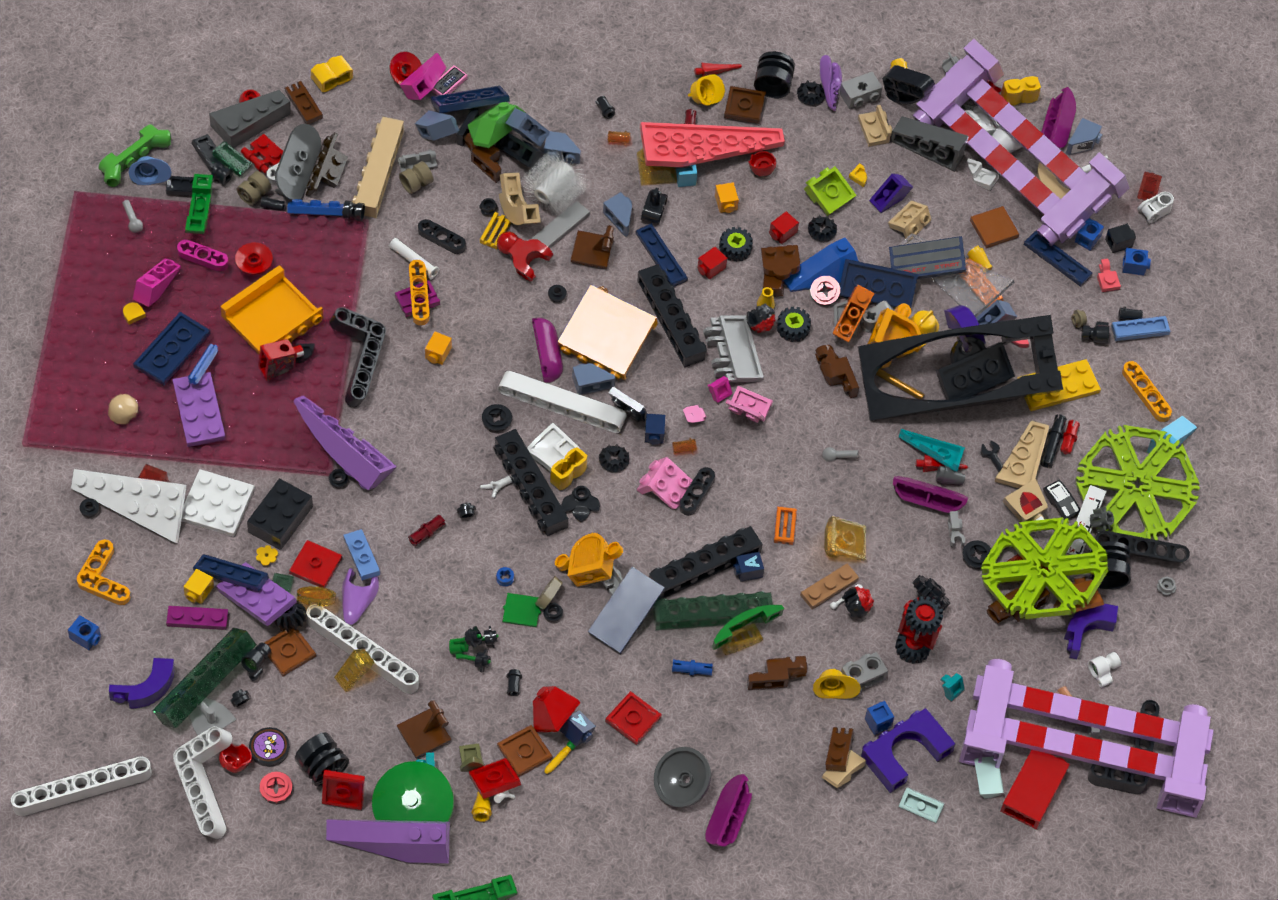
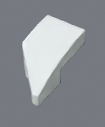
[967,158,999,190]

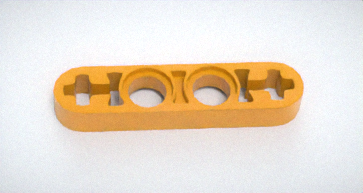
[409,260,429,326]
[1122,361,1172,422]

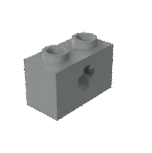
[839,72,882,109]

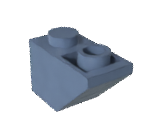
[415,110,459,141]
[544,131,581,164]

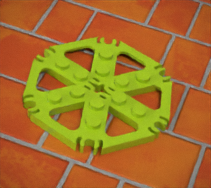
[1075,425,1200,540]
[981,517,1108,619]

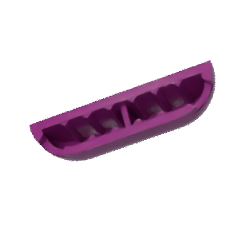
[1041,87,1076,148]
[532,317,563,383]
[893,476,968,513]
[705,774,752,847]

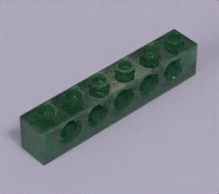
[653,591,773,631]
[152,627,257,728]

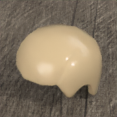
[108,394,139,424]

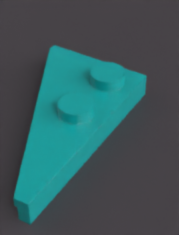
[899,429,965,472]

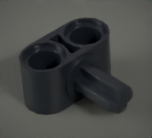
[641,188,668,225]

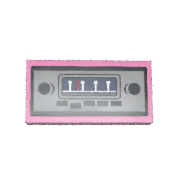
[431,65,467,96]

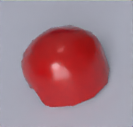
[748,151,777,176]
[218,743,252,773]

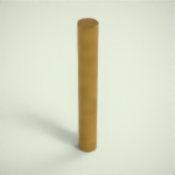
[876,369,925,399]

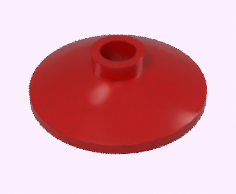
[389,51,422,85]
[235,242,273,275]

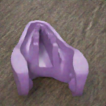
[820,55,842,111]
[342,568,379,625]

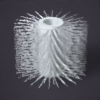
[521,149,588,217]

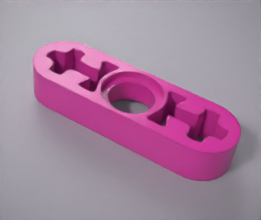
[177,240,229,271]

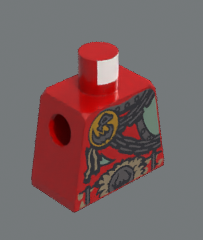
[258,339,304,381]

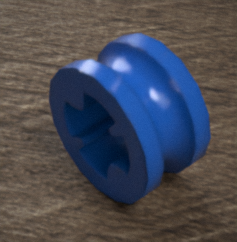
[496,567,514,587]

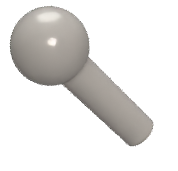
[122,200,143,233]
[822,447,859,462]

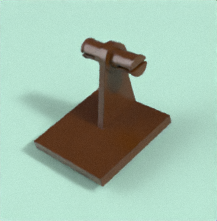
[571,225,614,269]
[397,700,452,758]

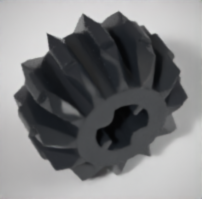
[274,600,307,633]

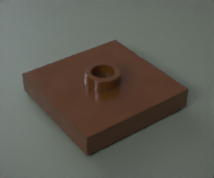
[724,86,766,124]

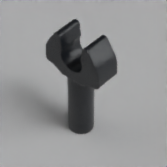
[980,441,1003,473]

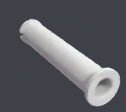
[389,238,439,280]

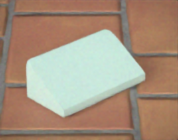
[974,757,1004,798]
[899,787,945,823]

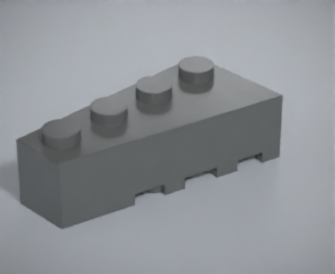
[209,90,291,149]
[890,116,969,172]

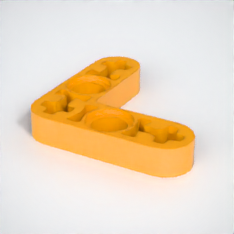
[77,539,131,605]

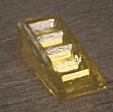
[721,623,763,655]
[334,649,375,692]

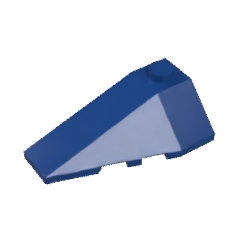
[784,237,859,292]

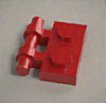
[241,134,283,175]

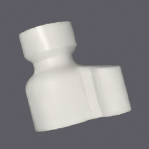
[1088,652,1121,688]

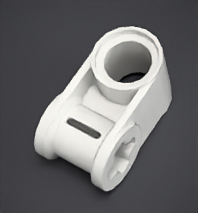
[1138,192,1174,224]

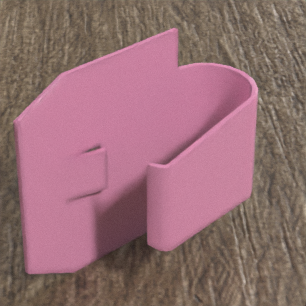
[683,405,706,423]

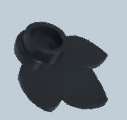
[561,485,600,522]

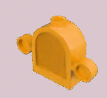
[868,303,922,369]
[554,533,623,587]

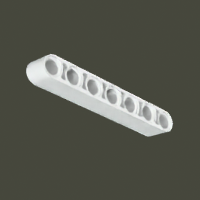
[498,371,627,433]
[306,604,419,694]
[11,757,152,816]

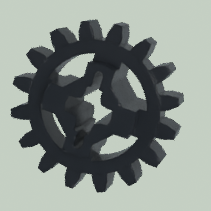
[912,575,950,611]

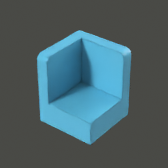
[675,164,697,187]

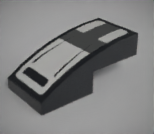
[1043,479,1081,520]

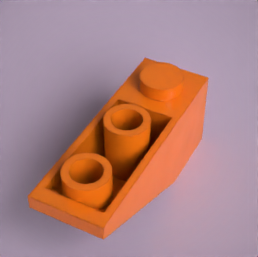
[832,285,874,342]

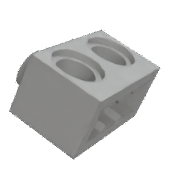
[841,652,888,691]

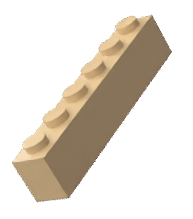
[352,117,404,218]

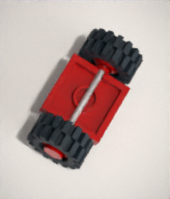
[895,596,943,664]

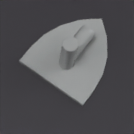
[190,697,236,735]

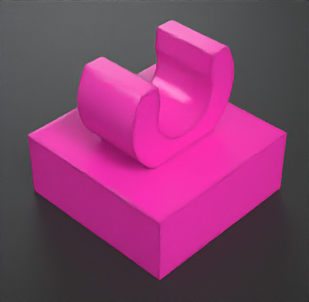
[708,376,733,403]

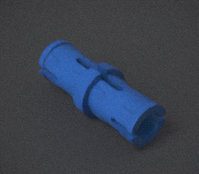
[672,659,713,676]

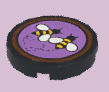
[249,727,290,767]

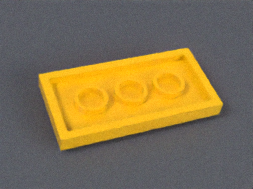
[1017,359,1101,411]

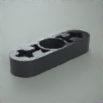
[418,219,466,254]
[679,467,715,516]

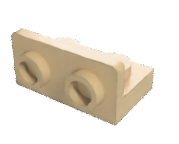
[858,105,892,147]
[888,201,931,241]

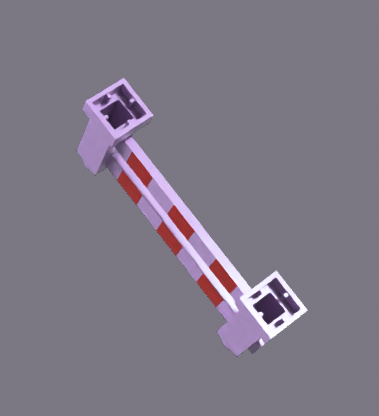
[912,39,1129,246]
[959,659,1213,818]

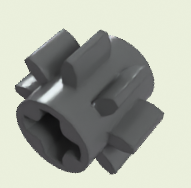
[1090,507,1114,532]

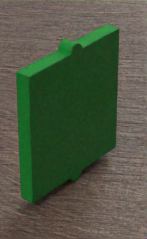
[502,593,541,628]

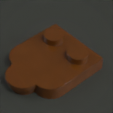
[761,245,800,280]

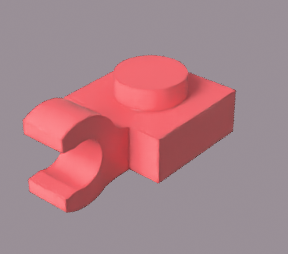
[1097,259,1121,292]

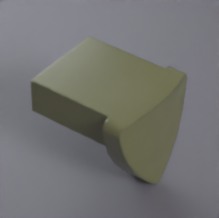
[459,743,485,772]

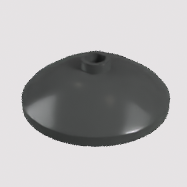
[654,747,711,808]

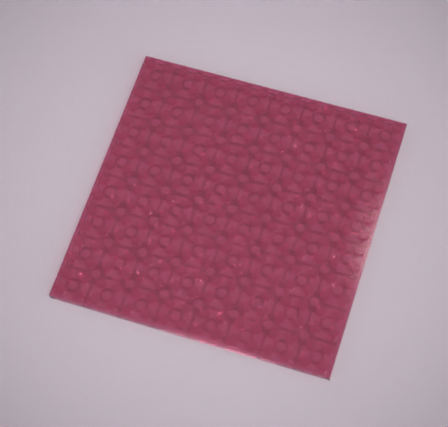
[22,191,369,476]

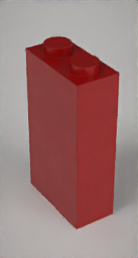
[1000,750,1070,830]

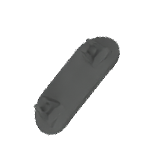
[275,124,321,201]

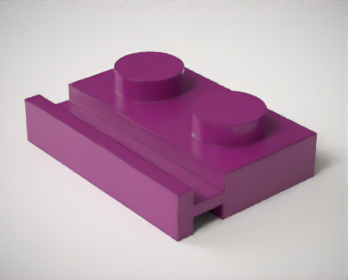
[395,280,440,317]

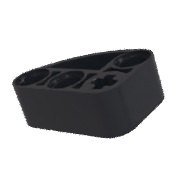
[882,65,935,104]

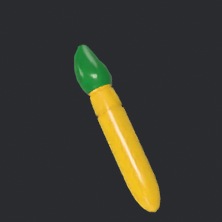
[544,741,576,774]

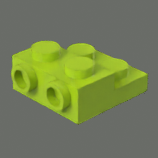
[804,166,856,216]

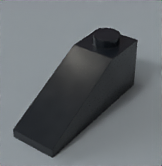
[496,132,551,172]

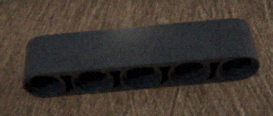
[1094,531,1190,563]

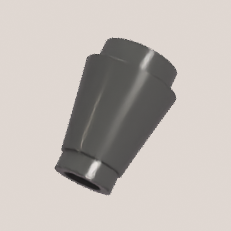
[936,465,965,485]

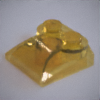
[637,148,677,186]
[824,516,866,561]

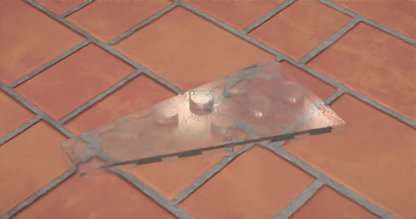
[898,233,1015,317]

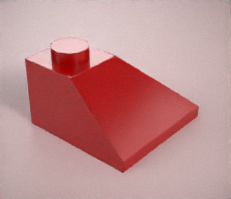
[533,686,581,732]

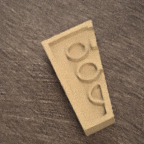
[995,421,1049,488]

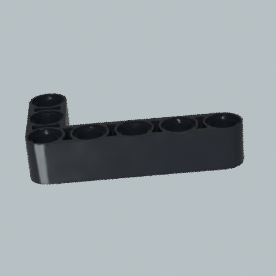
[329,307,386,408]
[1088,700,1160,795]

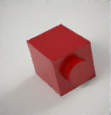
[769,211,799,244]
[697,247,727,280]

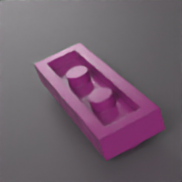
[166,606,229,630]

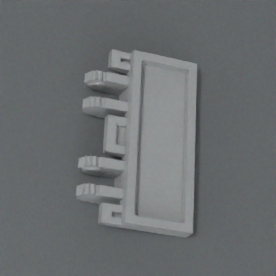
[703,315,764,382]

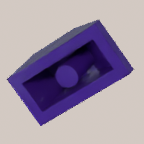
[869,173,913,213]

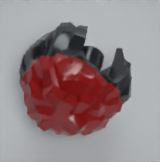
[746,304,775,333]
[842,586,874,618]

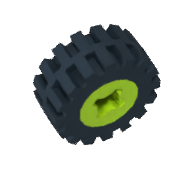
[719,227,753,262]
[777,307,811,342]

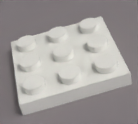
[181,469,255,537]

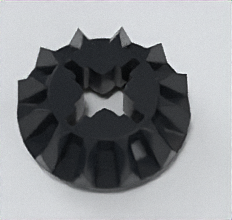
[797,80,825,105]
[808,215,837,241]
[482,404,512,432]
[599,444,630,472]
[962,540,992,569]

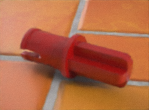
[1060,420,1080,455]

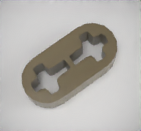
[535,576,563,610]

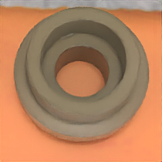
[1071,310,1087,328]

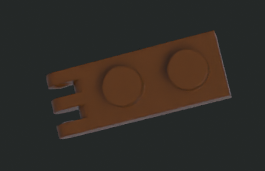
[284,81,323,124]
[825,727,854,772]

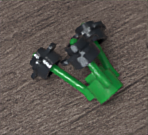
[449,626,499,673]

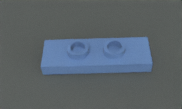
[1111,316,1170,341]
[343,529,380,580]

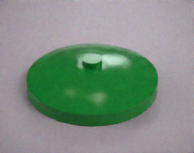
[372,761,454,822]

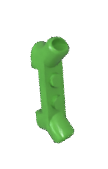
[98,124,171,187]

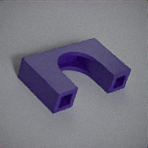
[861,708,956,793]

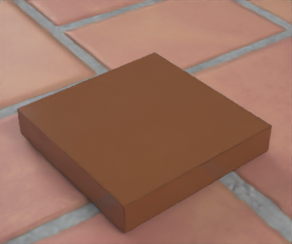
[970,206,1019,248]
[264,629,316,676]
[497,725,553,777]

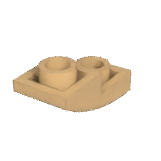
[822,750,866,788]

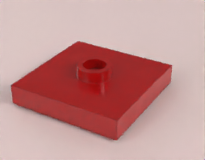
[289,540,342,589]
[605,691,662,745]
[469,758,521,799]
[322,770,365,810]

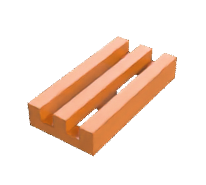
[774,506,797,545]

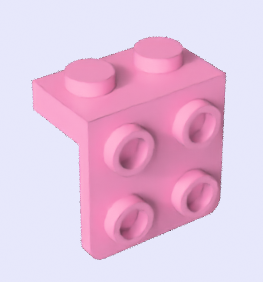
[726,386,773,423]
[637,457,692,509]

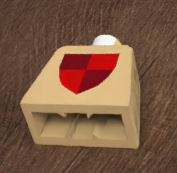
[1003,479,1048,522]

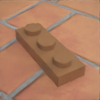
[800,563,859,609]

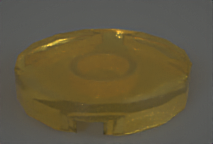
[297,586,336,606]

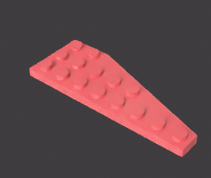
[640,122,785,167]

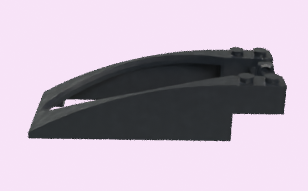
[858,315,1063,421]

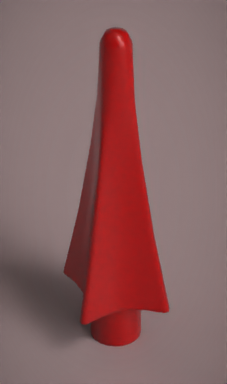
[694,62,742,77]
[915,455,968,472]

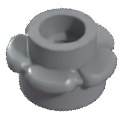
[1157,577,1176,595]

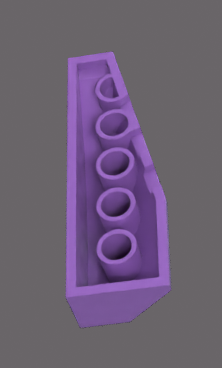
[293,396,397,490]
[326,819,450,863]

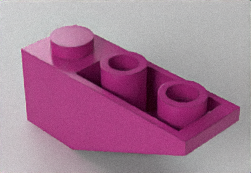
[399,53,446,100]
[133,258,181,307]

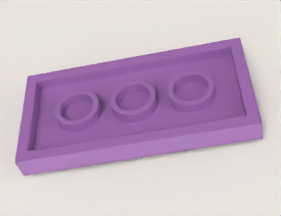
[173,372,226,447]
[216,562,297,627]

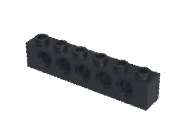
[637,264,707,368]
[493,429,569,537]
[649,526,763,600]

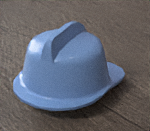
[128,156,172,185]

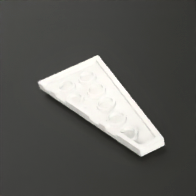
[71,469,186,543]

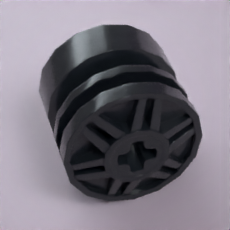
[753,51,795,99]
[1089,541,1131,590]
[295,732,349,787]

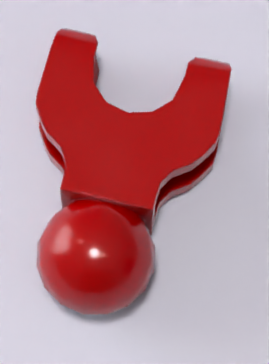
[497,231,553,282]

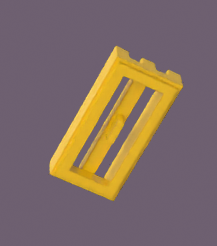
[480,212,511,249]

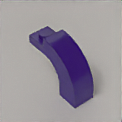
[944,305,986,352]
[1064,604,1118,660]
[109,658,175,709]

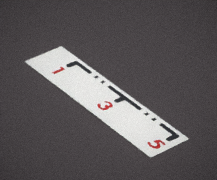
[1066,485,1106,555]

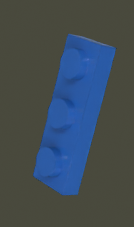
[287,199,344,216]

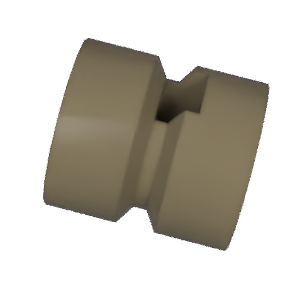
[399,161,434,194]
[236,171,272,206]

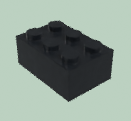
[247,478,313,550]

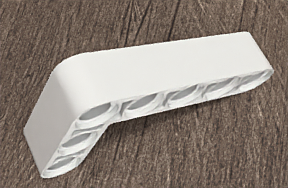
[173,726,232,839]

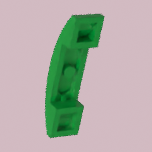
[185,174,213,234]
[712,605,784,650]
[432,874,518,900]

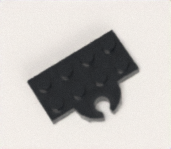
[935,337,1015,400]

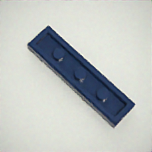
[635,223,688,287]
[1023,231,1093,287]
[193,554,269,592]

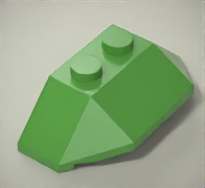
[468,102,526,148]

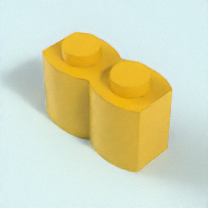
[311,55,353,92]
[1001,76,1041,106]
[550,447,588,490]

